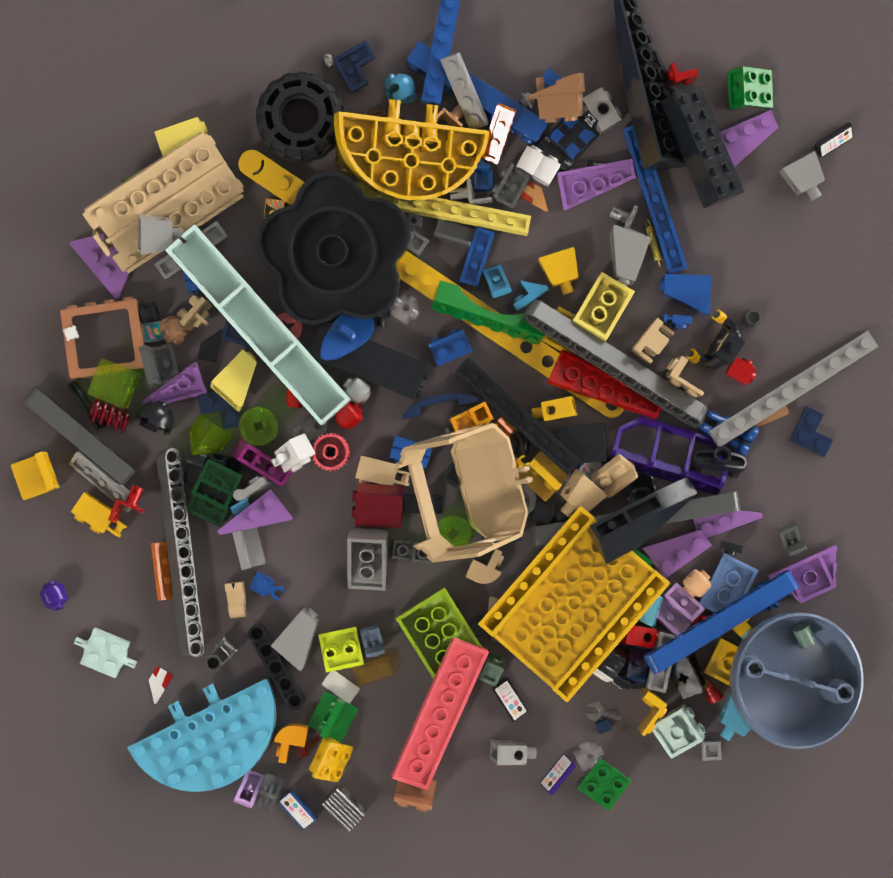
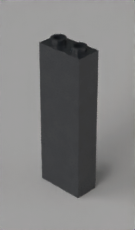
[309,322,431,400]

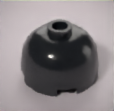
[134,400,174,435]

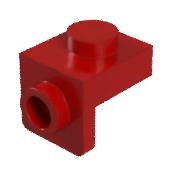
[667,62,698,86]

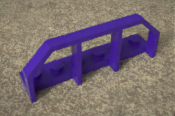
[607,416,727,495]

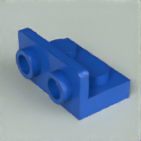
[428,328,473,367]

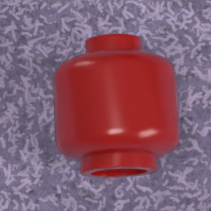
[334,402,363,429]

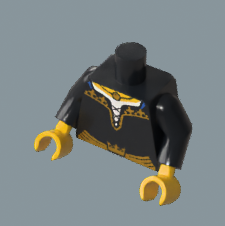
[686,309,745,369]

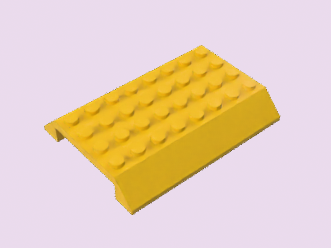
[478,506,670,702]

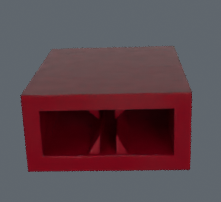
[352,483,404,529]

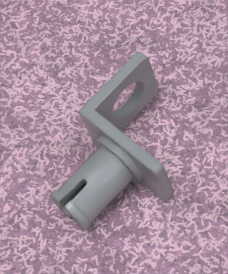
[450,177,494,205]
[609,206,644,235]

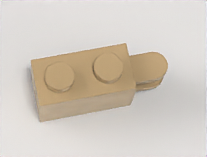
[355,456,411,486]

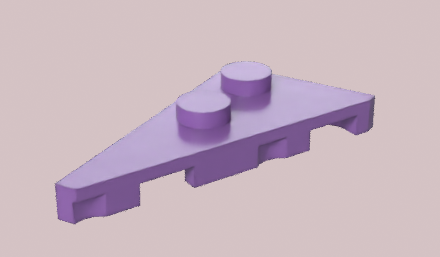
[141,362,207,407]
[217,489,293,535]
[692,511,763,538]

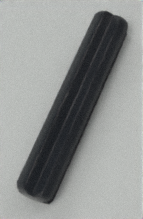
[67,380,106,431]

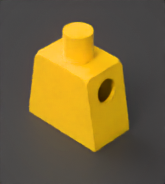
[538,247,578,295]
[532,396,578,421]

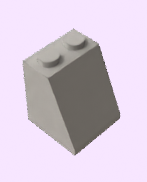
[609,225,651,286]
[271,607,319,671]

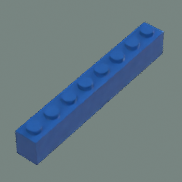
[407,41,548,145]

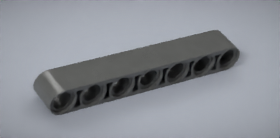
[23,386,137,485]

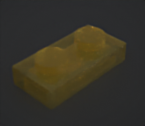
[352,655,395,687]

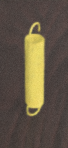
[645,220,662,267]

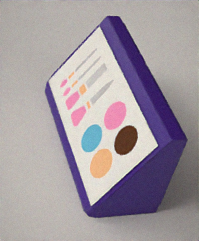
[540,754,576,795]

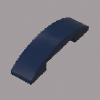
[402,393,478,420]

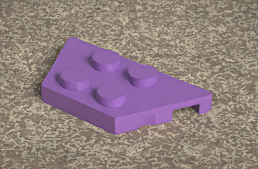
[69,234,129,300]
[768,545,837,603]

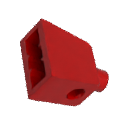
[621,624,658,648]

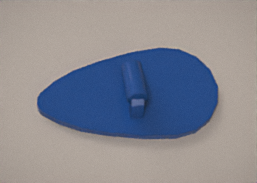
[320,313,375,361]

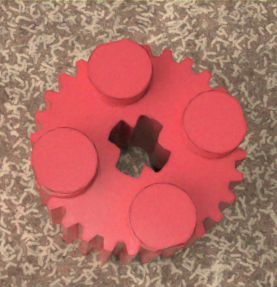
[312,433,351,471]

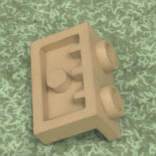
[590,454,638,498]

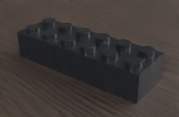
[660,86,744,208]

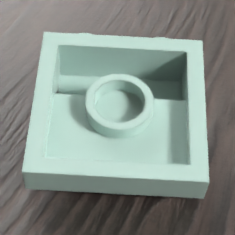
[652,704,706,759]

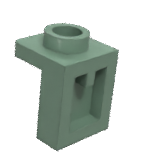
[478,652,507,687]

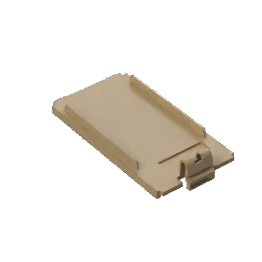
[82,132,244,273]

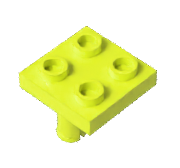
[318,626,364,672]

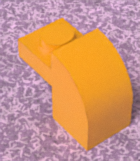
[274,723,309,764]

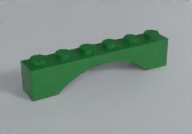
[431,280,545,344]

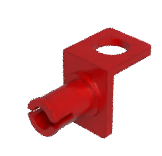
[108,485,145,523]

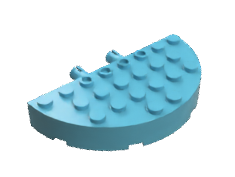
[127,678,277,792]

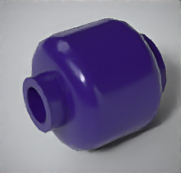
[40,581,68,611]

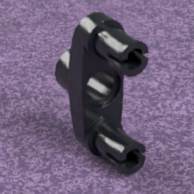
[690,446,747,478]

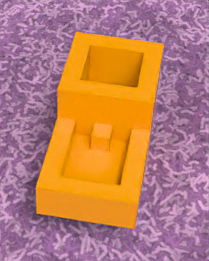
[449,402,494,431]

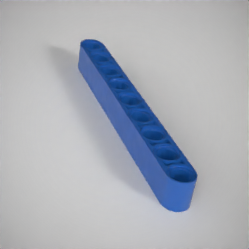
[644,570,799,674]

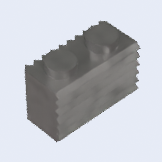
[321,786,366,832]

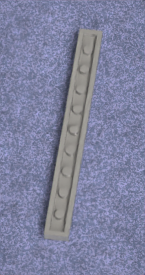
[708,331,878,447]

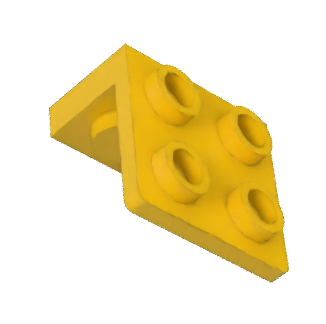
[11,452,60,500]
[637,688,667,736]

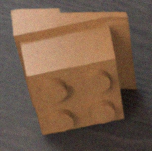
[528,73,585,123]

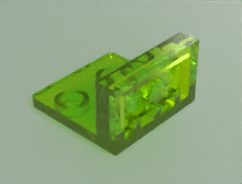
[87,359,141,409]

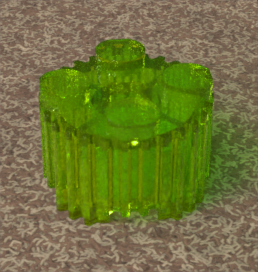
[437,514,472,546]

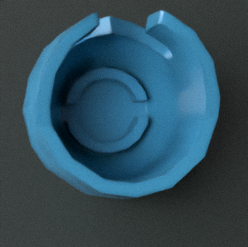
[383,73,417,104]

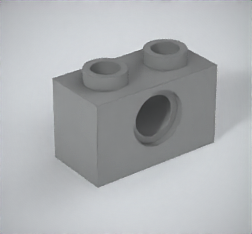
[583,87,622,135]

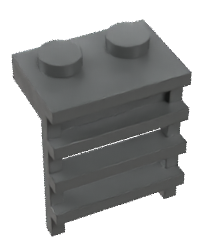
[139,343,180,387]

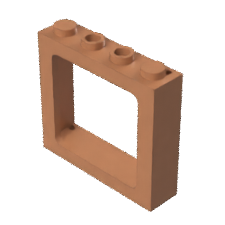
[60,297,146,380]

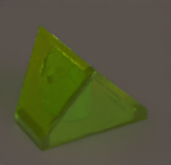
[190,414,232,455]

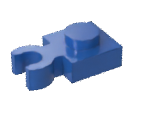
[249,571,285,601]

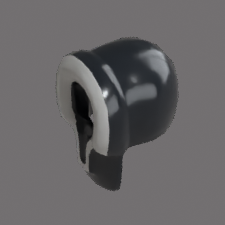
[593,645,632,690]

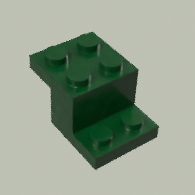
[187,459,243,527]

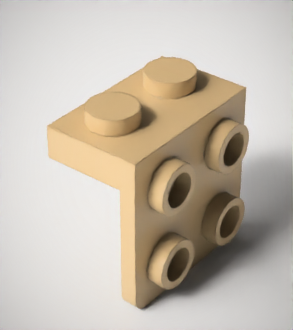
[664,356,704,398]

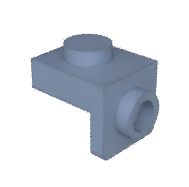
[360,624,385,658]

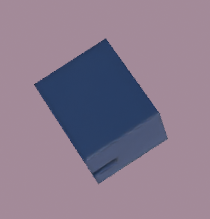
[595,717,612,734]

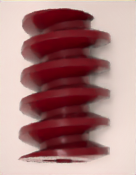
[87,398,131,434]

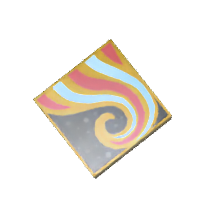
[264,199,286,219]

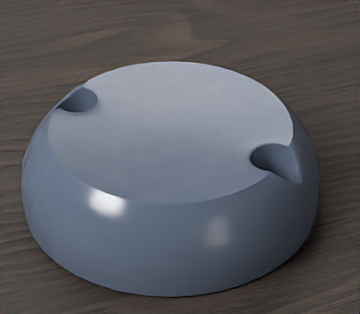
[730,612,864,749]

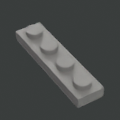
[440,52,489,129]
[154,221,229,281]
[69,449,131,513]

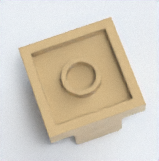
[630,318,674,364]

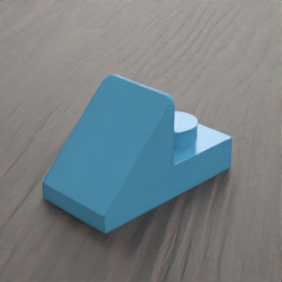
[483,264,512,298]
[512,281,549,312]

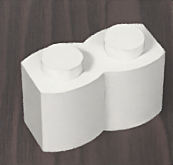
[516,145,560,187]

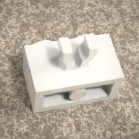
[271,433,316,473]

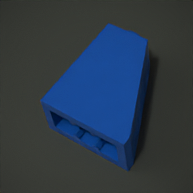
[659,274,711,316]

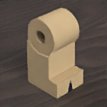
[224,581,246,618]

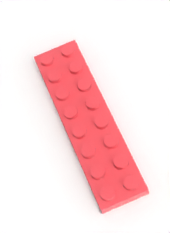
[391,637,489,790]

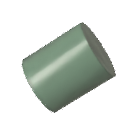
[793,623,816,648]

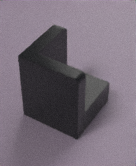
[442,463,460,489]

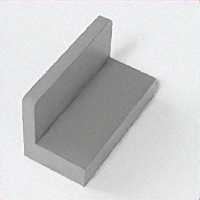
[233,527,266,570]

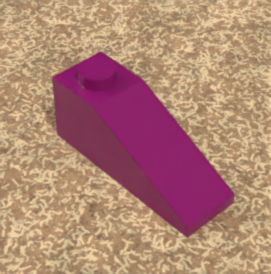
[230,438,292,487]

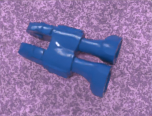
[700,411,759,457]

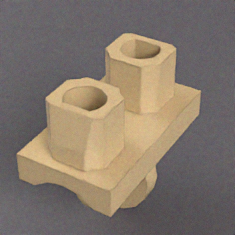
[176,294,213,331]

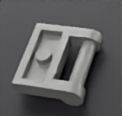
[233,476,270,501]

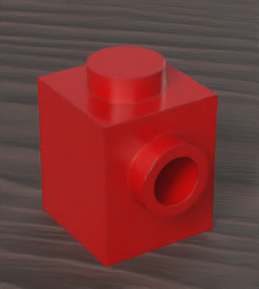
[724,357,756,386]

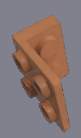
[393,779,437,812]

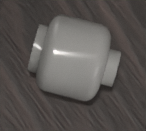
[342,376,371,404]

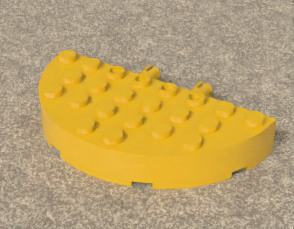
[334,99,489,201]

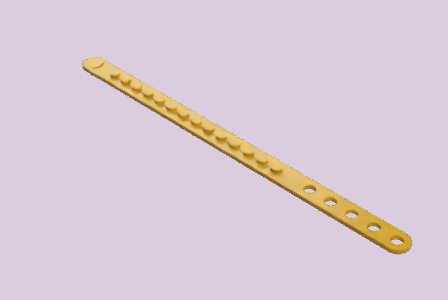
[238,150,624,418]

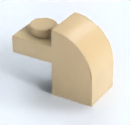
[465,548,504,584]

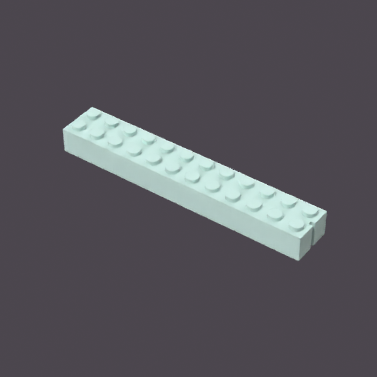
[166,224,351,426]

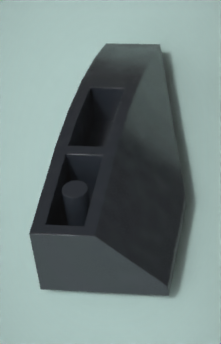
[587,477,697,564]

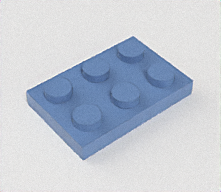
[699,553,759,613]

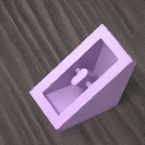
[233,770,265,809]

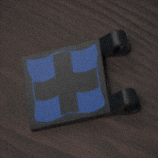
[537,116,599,172]

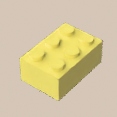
[572,272,635,341]

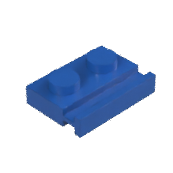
[659,314,693,330]

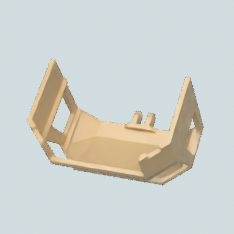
[393,423,533,562]

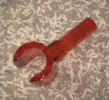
[297,736,320,759]

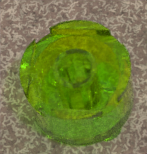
[239,407,280,446]

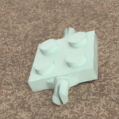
[74,627,137,678]

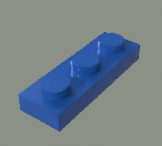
[459,227,495,288]

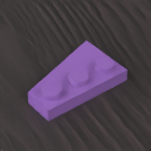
[720,110,778,167]

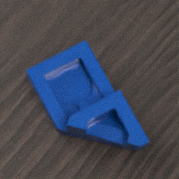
[474,153,493,192]

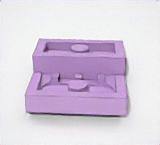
[657,583,705,636]

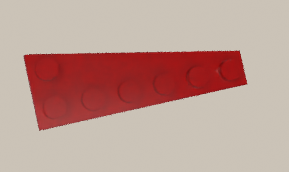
[547,349,661,419]

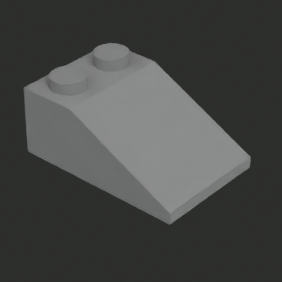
[347,527,388,591]

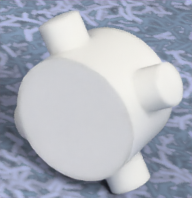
[63,325,79,342]

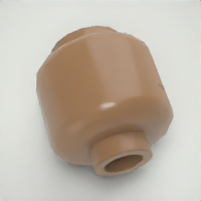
[159,316,188,345]

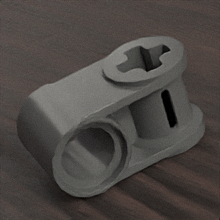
[204,636,240,672]

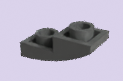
[390,539,430,564]

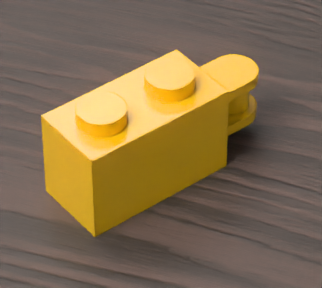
[71,492,127,538]

